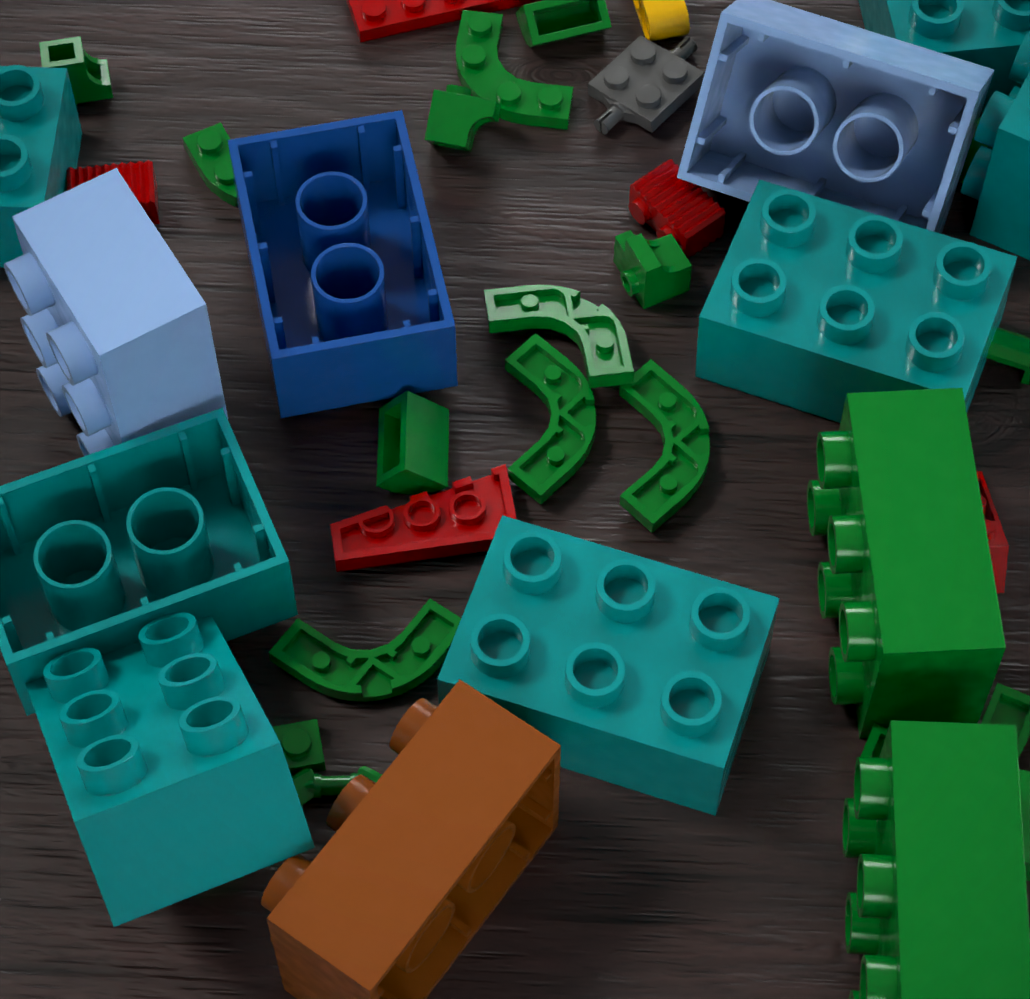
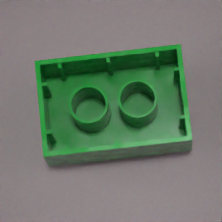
[807,388,1006,739]
[842,720,1030,999]

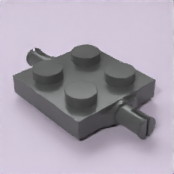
[587,35,705,134]

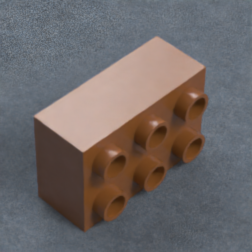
[261,679,561,999]

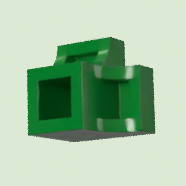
[39,36,113,105]
[424,84,501,152]
[613,230,692,309]

